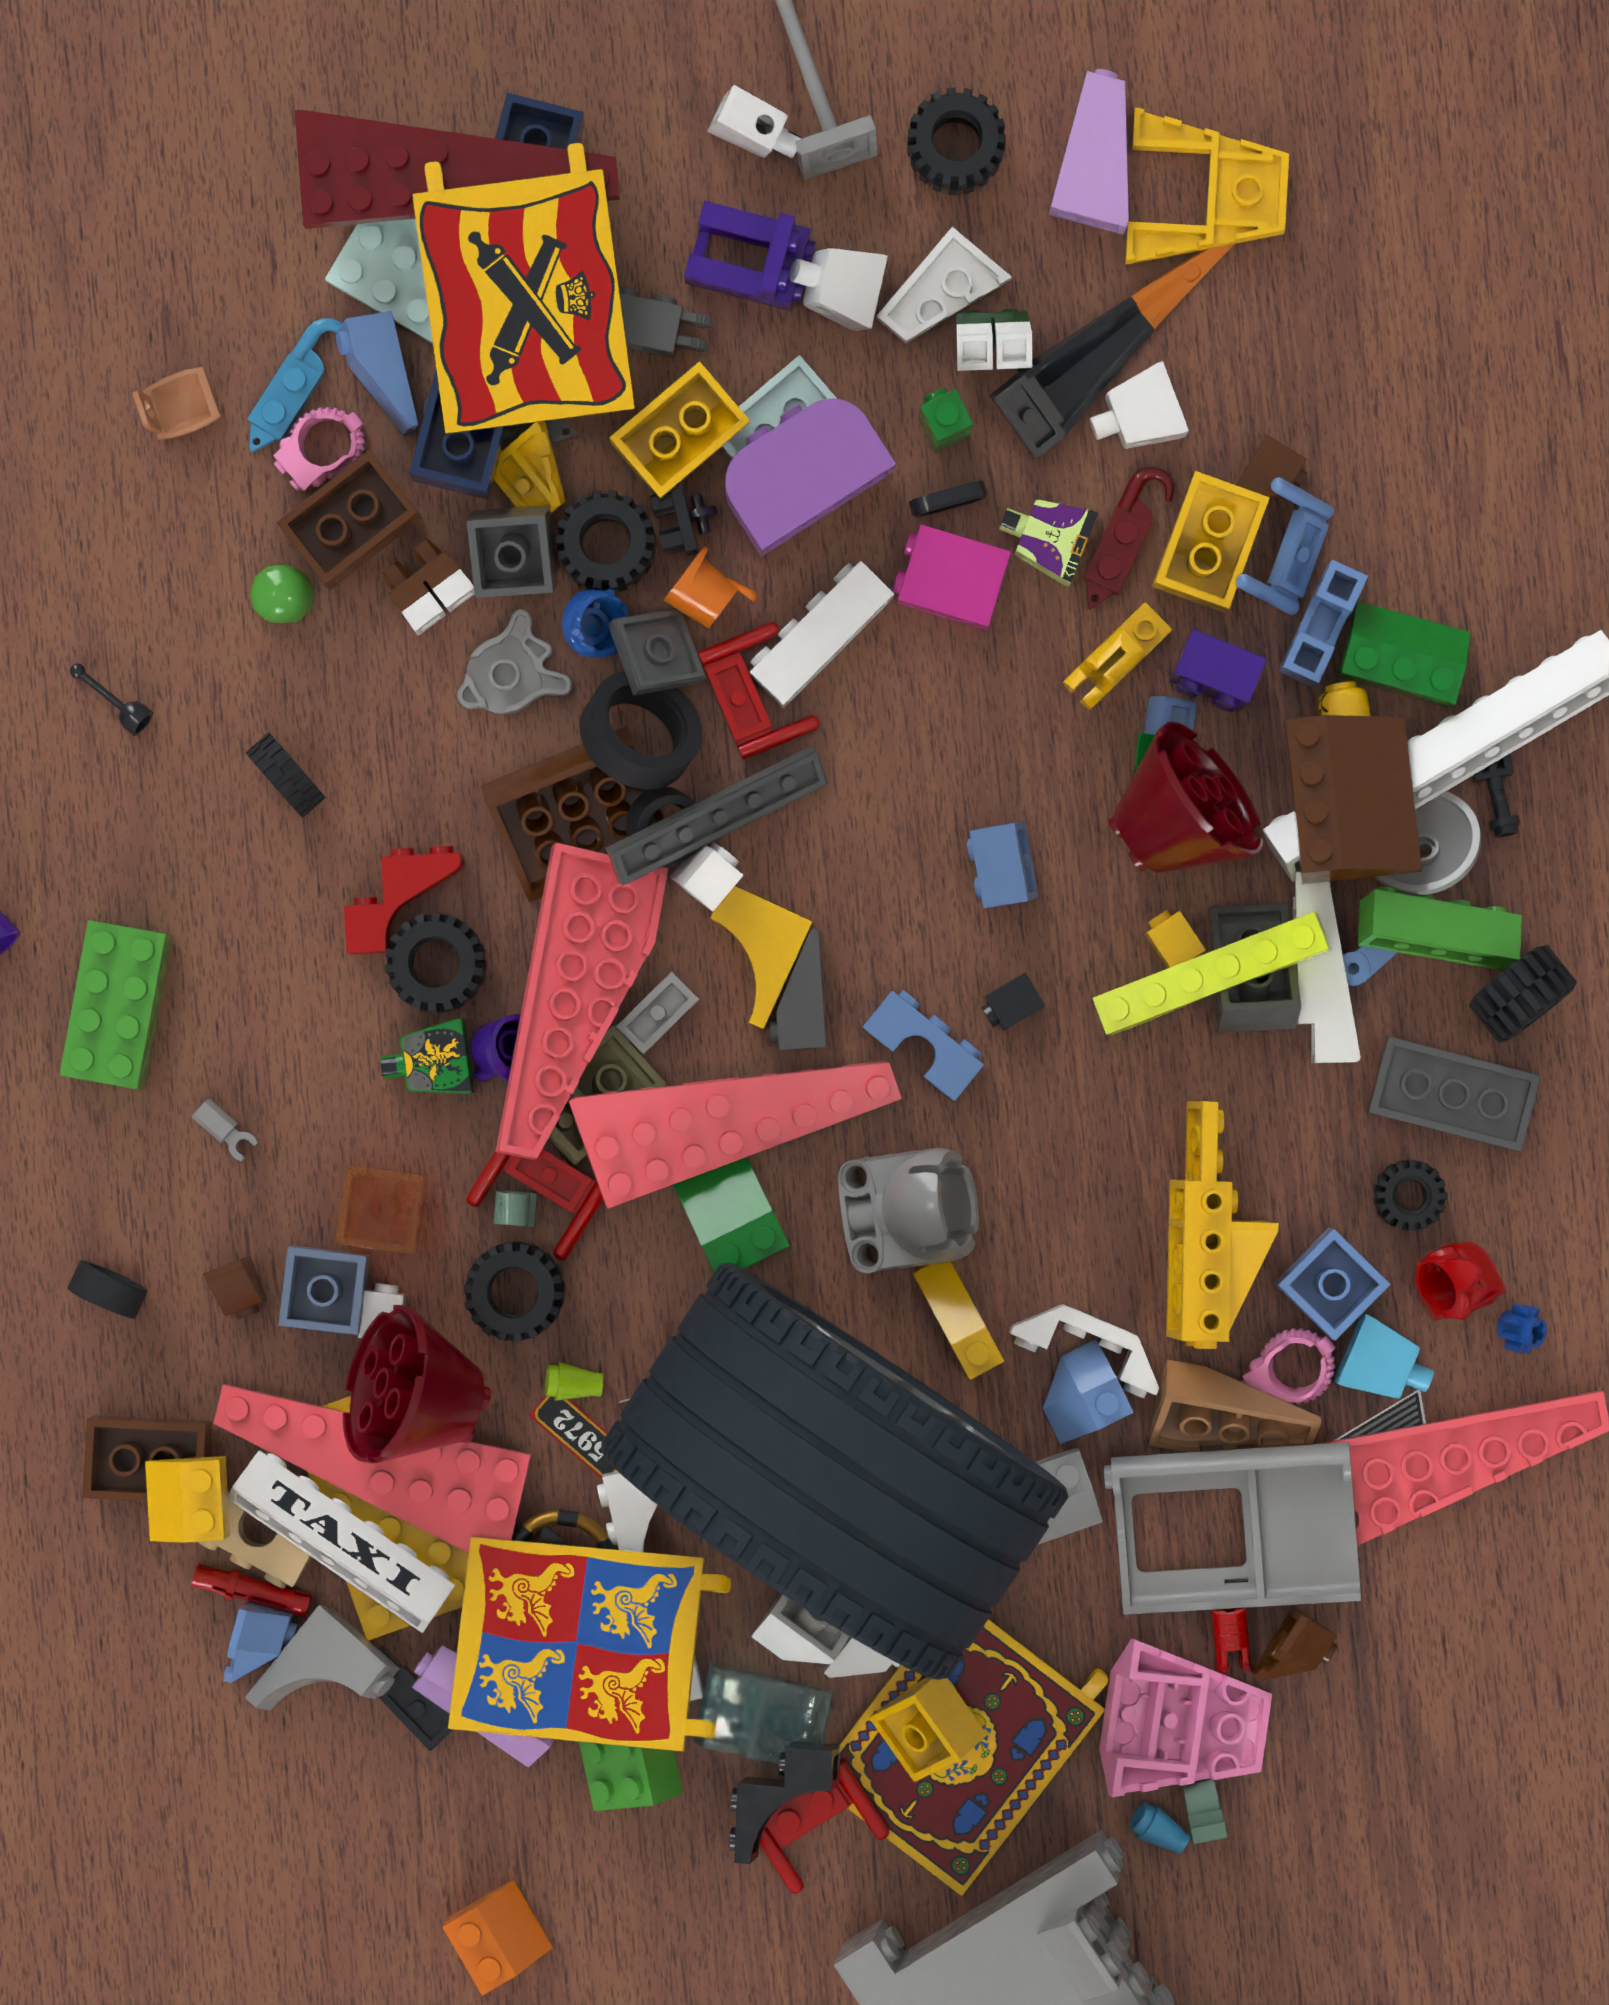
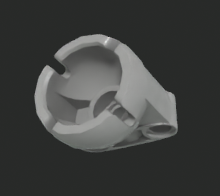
[838,1147,979,1273]

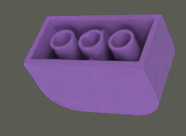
[725,399,896,557]

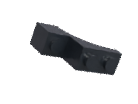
[729,1741,840,1864]

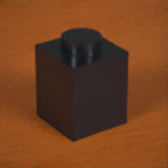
[981,972,1045,1031]

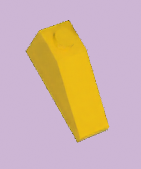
[913,1262,1005,1380]

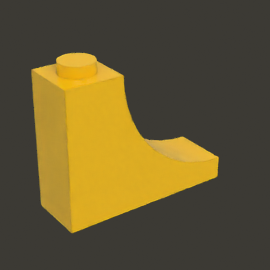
[707,886,813,1030]

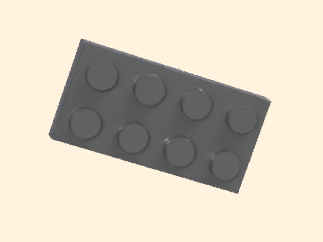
[1367,1036,1541,1152]

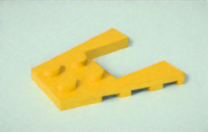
[1125,108,1289,264]

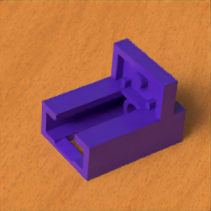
[684,201,816,311]

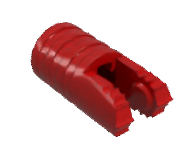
[1211,1608,1252,1675]

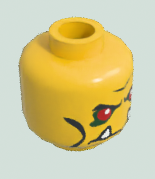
[1317,681,1371,716]

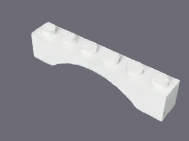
[597,1471,704,1701]

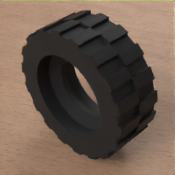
[245,732,326,818]

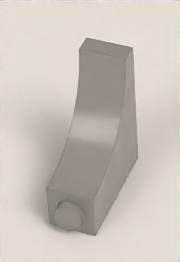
[245,1605,400,1711]

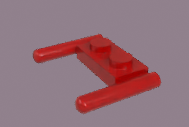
[697,622,820,760]
[466,1148,603,1261]
[760,1761,890,1894]

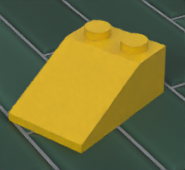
[1152,471,1270,613]

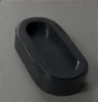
[908,481,987,517]

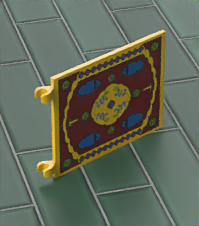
[839,1619,1109,1896]

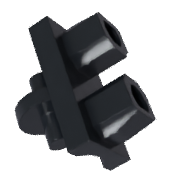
[650,482,718,556]

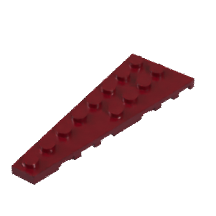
[295,110,620,229]

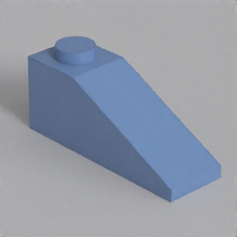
[336,311,418,435]

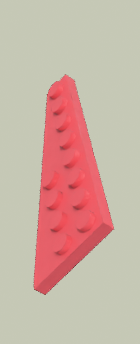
[568,1060,902,1209]
[213,1384,532,1553]
[1318,1390,1609,1547]

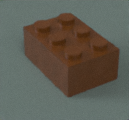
[276,450,422,590]
[82,1415,212,1502]

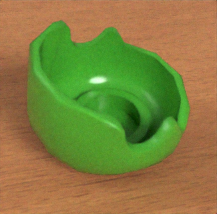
[249,564,315,623]

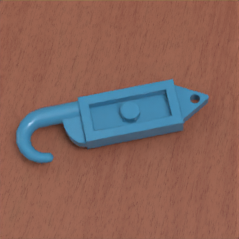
[247,318,342,453]

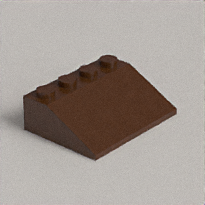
[1286,715,1422,884]
[481,726,664,902]

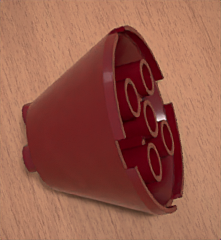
[1108,721,1263,873]
[343,1305,491,1464]

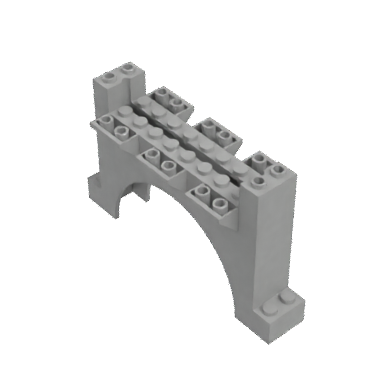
[833,1830,1175,2005]

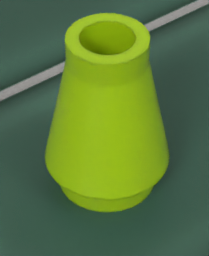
[545,1361,603,1401]

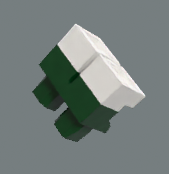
[956,309,1032,371]

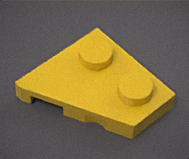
[494,421,566,515]

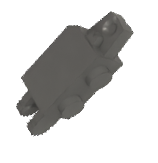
[619,287,713,359]

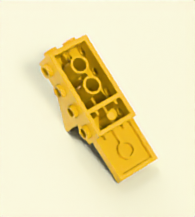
[1166,1101,1279,1349]

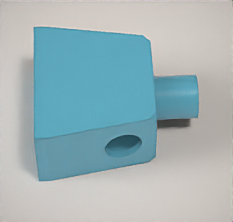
[1333,1313,1434,1399]

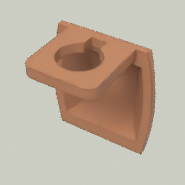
[133,366,221,440]

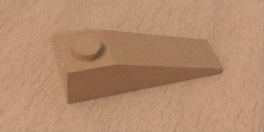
[1148,1360,1321,1452]

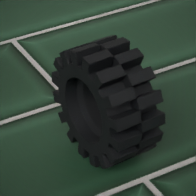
[1373,1160,1448,1231]

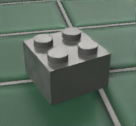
[466,505,558,598]

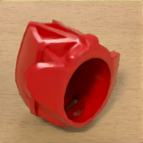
[1415,1241,1506,1321]

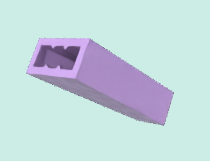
[1049,69,1129,235]
[412,1645,555,1768]

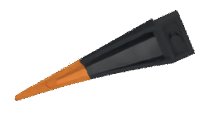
[989,244,1235,459]

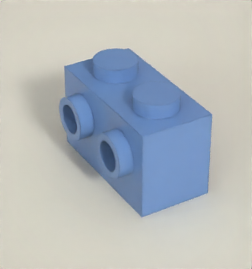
[967,820,1039,909]

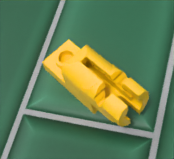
[1063,602,1173,710]

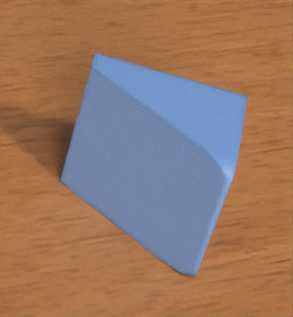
[1144,696,1197,735]

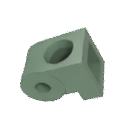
[493,1190,538,1228]
[1182,1779,1228,1845]

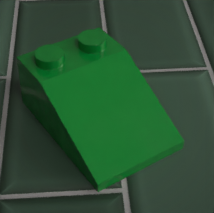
[673,1157,790,1272]

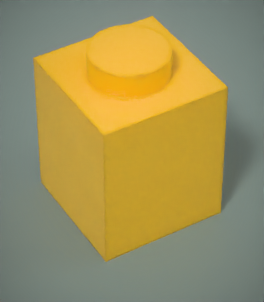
[1144,909,1206,969]

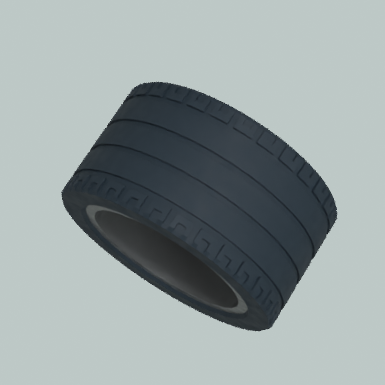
[601,1262,1068,1680]

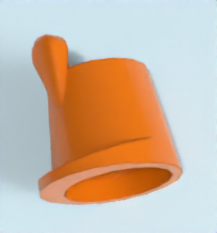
[663,546,758,629]

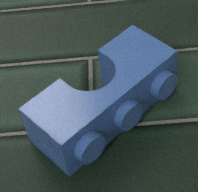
[1278,560,1368,688]
[862,990,984,1102]

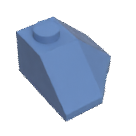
[1043,1339,1134,1444]
[223,1601,298,1683]

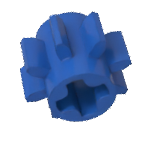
[1497,1304,1547,1354]

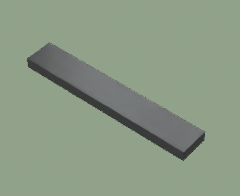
[605,746,828,886]

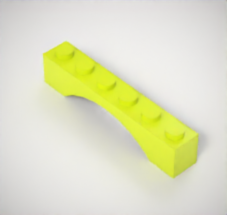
[1092,912,1332,1035]

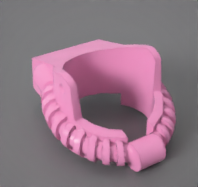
[273,407,365,494]
[1241,1328,1336,1405]

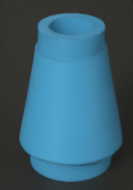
[1129,1802,1190,1854]

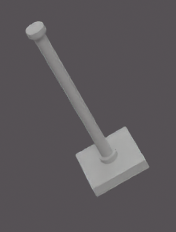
[775,0,878,181]

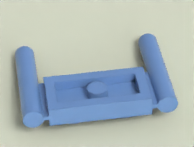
[1236,477,1334,615]

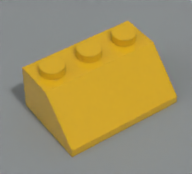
[609,361,751,499]

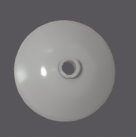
[1375,791,1481,895]

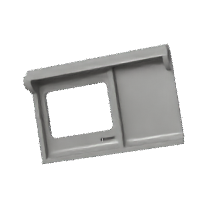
[1104,1442,1361,1615]

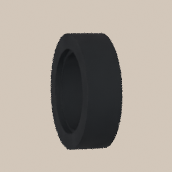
[579,671,702,789]

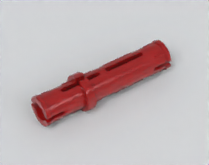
[191,1563,312,1618]

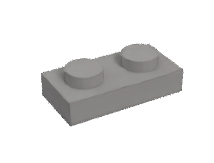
[616,972,700,1055]

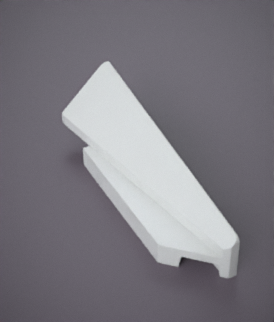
[1292,872,1361,1063]

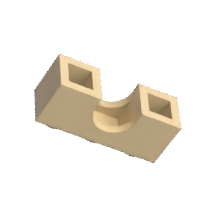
[198,1491,311,1588]

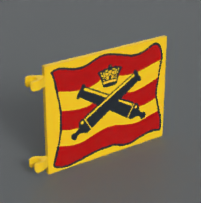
[412,143,635,434]

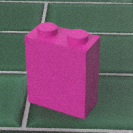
[892,524,1011,631]

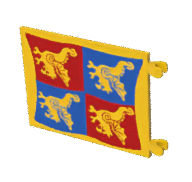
[448,1537,731,1752]

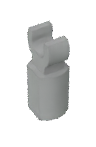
[192,1098,260,1161]

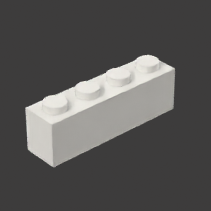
[750,561,894,709]

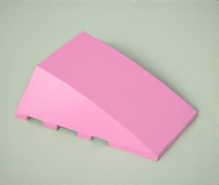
[1099,1638,1272,1797]

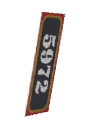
[528,1396,617,1480]

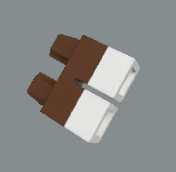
[382,539,475,636]

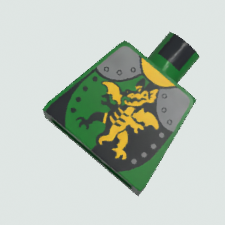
[380,1018,474,1094]

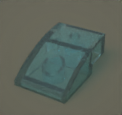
[693,1664,834,1763]

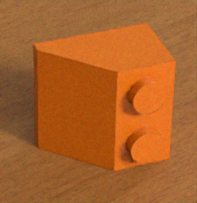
[442,1879,554,1996]

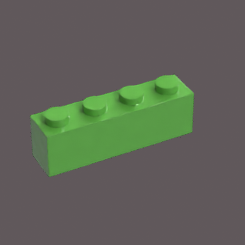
[1358,887,1522,971]

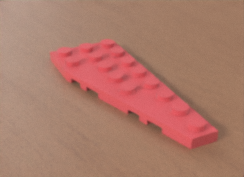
[495,843,668,1160]

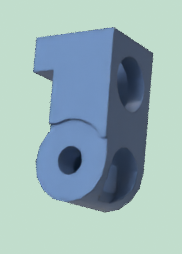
[1342,946,1397,986]

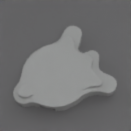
[457,609,572,715]

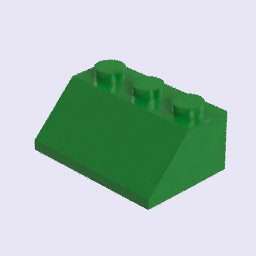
[1336,601,1470,708]

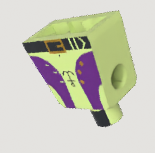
[999,500,1098,587]

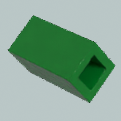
[918,388,973,453]

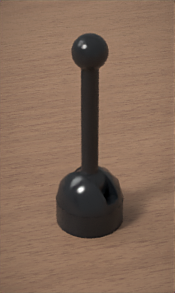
[70,663,154,736]

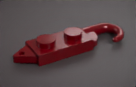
[1082,467,1174,610]

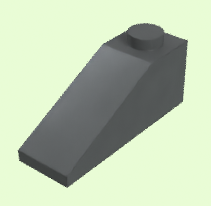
[769,929,826,1051]

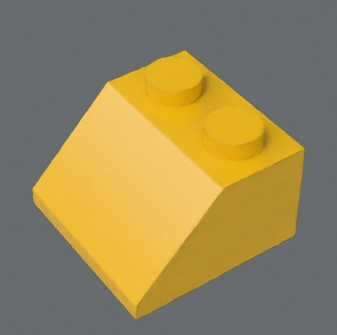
[145,1456,230,1543]
[869,1677,987,1782]

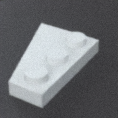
[876,227,1012,344]

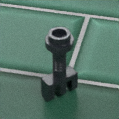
[1472,754,1521,838]

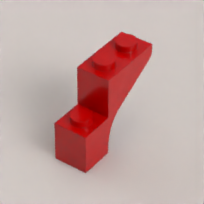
[344,846,463,955]

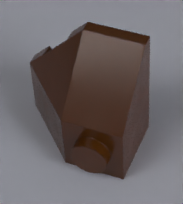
[1251,1606,1337,1681]

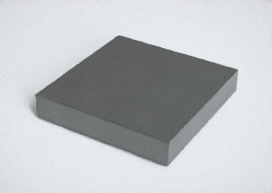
[608,609,706,696]

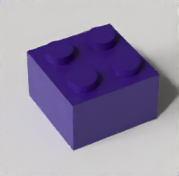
[1169,629,1267,713]

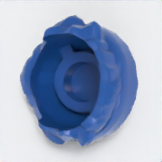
[562,589,628,658]

